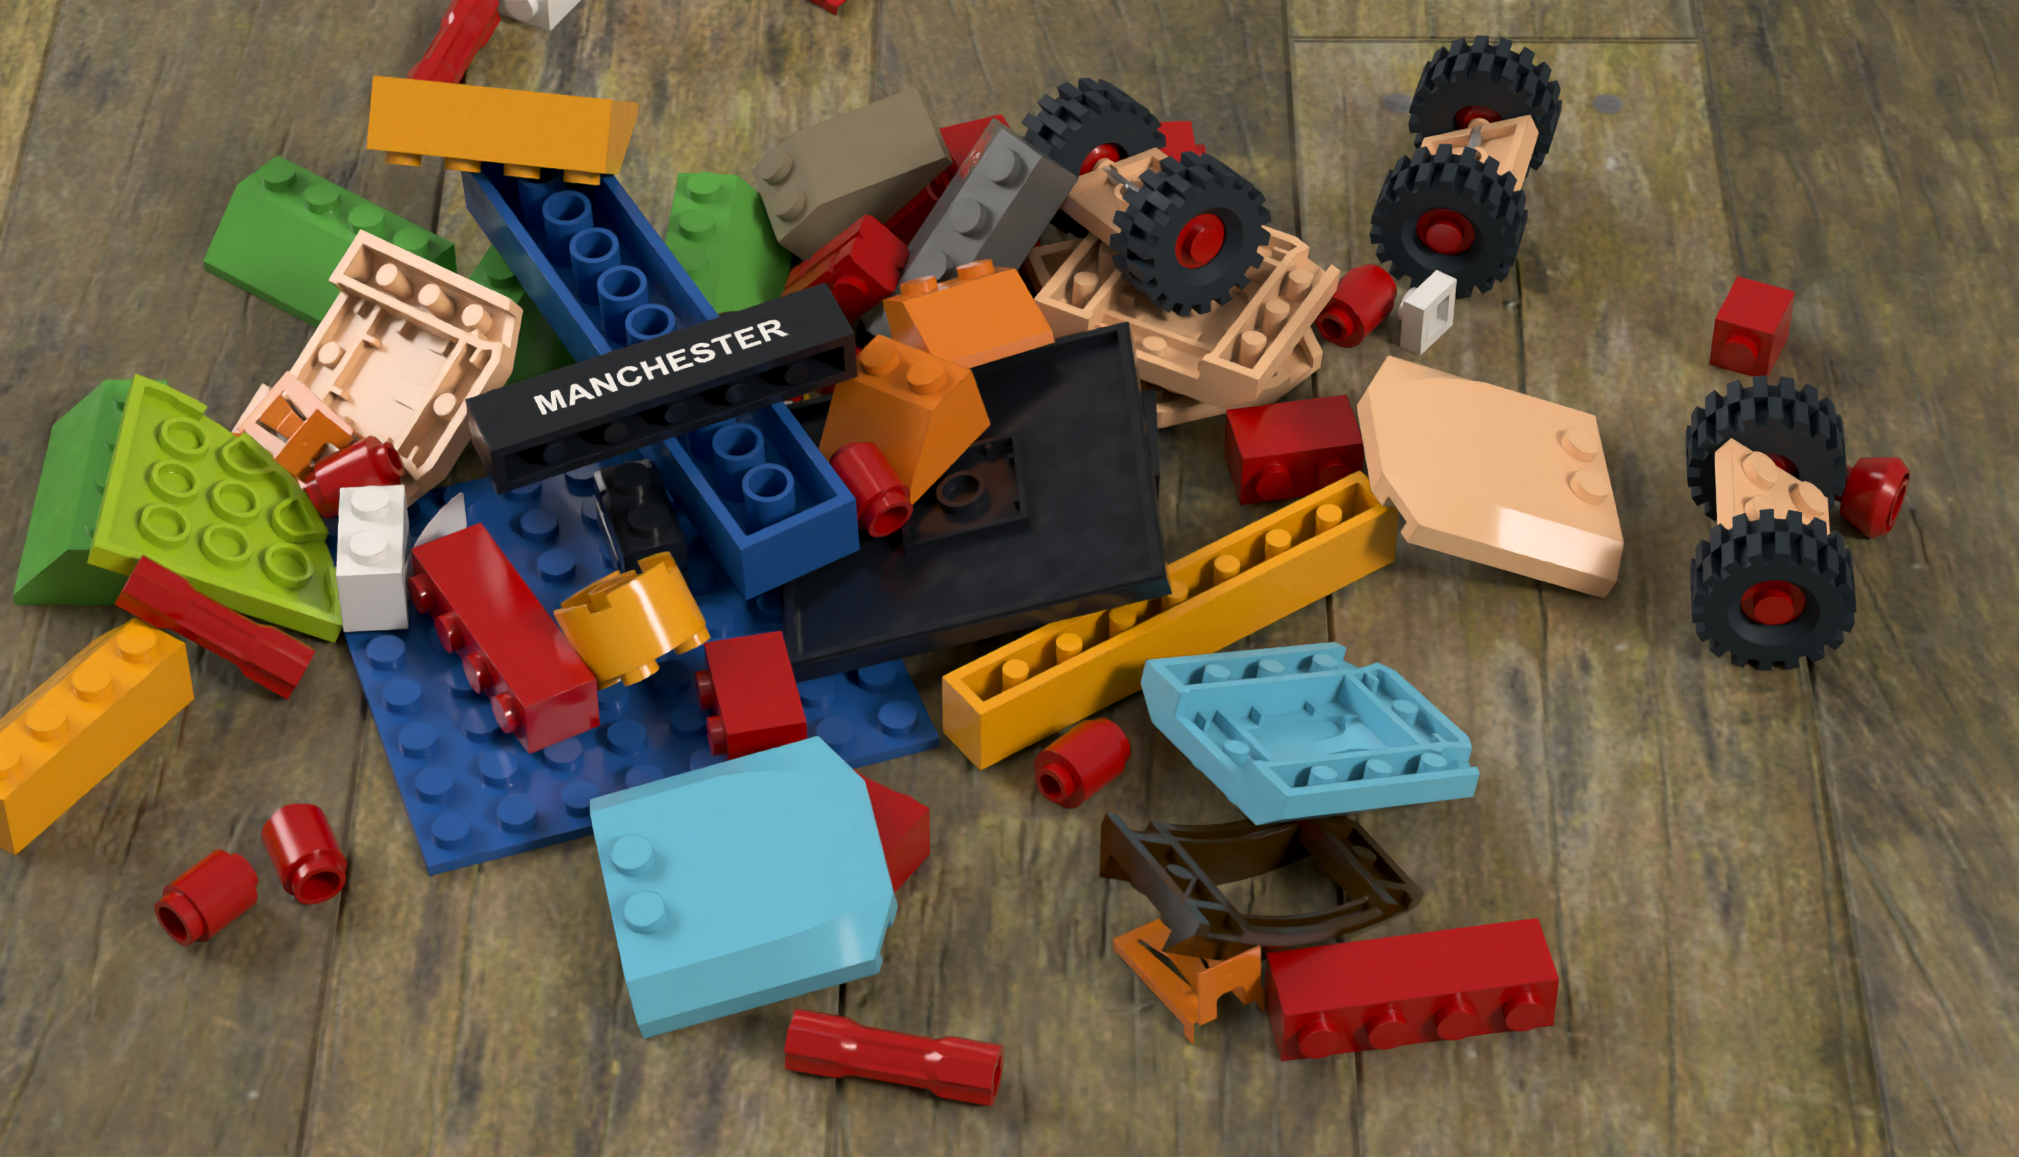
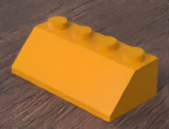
[366,75,639,185]
[0,618,195,856]

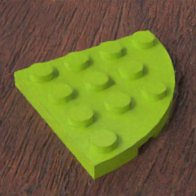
[87,373,343,643]

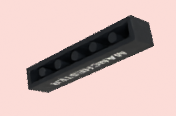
[465,283,858,495]

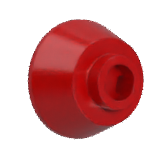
[1834,457,1910,539]

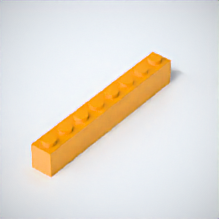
[942,470,1399,771]

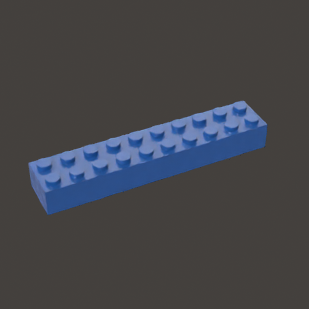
[461,161,860,601]

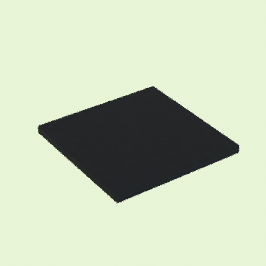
[781,321,1172,683]

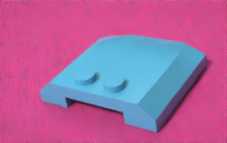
[1141,642,1480,826]
[590,736,898,1039]

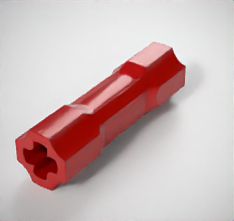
[405,0,501,84]
[115,554,316,700]
[784,1008,1004,1106]

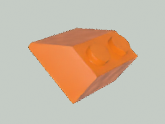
[883,259,1055,369]
[819,334,991,505]

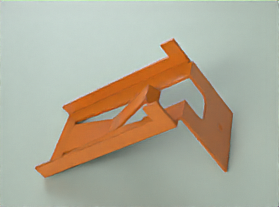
[237,371,364,494]
[1113,918,1265,1044]

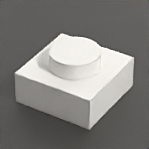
[1398,270,1457,356]

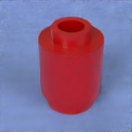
[1314,264,1397,348]
[305,435,405,519]
[829,442,913,537]
[1034,718,1131,809]
[261,803,347,905]
[154,849,258,947]

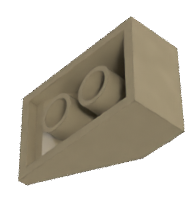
[752,86,953,261]

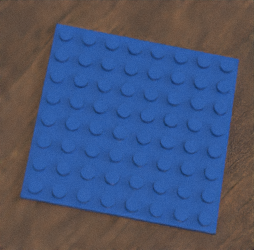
[320,449,940,876]

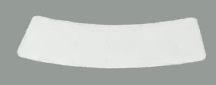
[405,492,467,602]

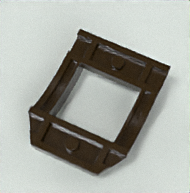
[1099,813,1424,961]

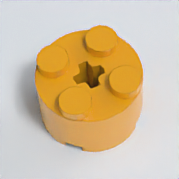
[553,551,711,691]

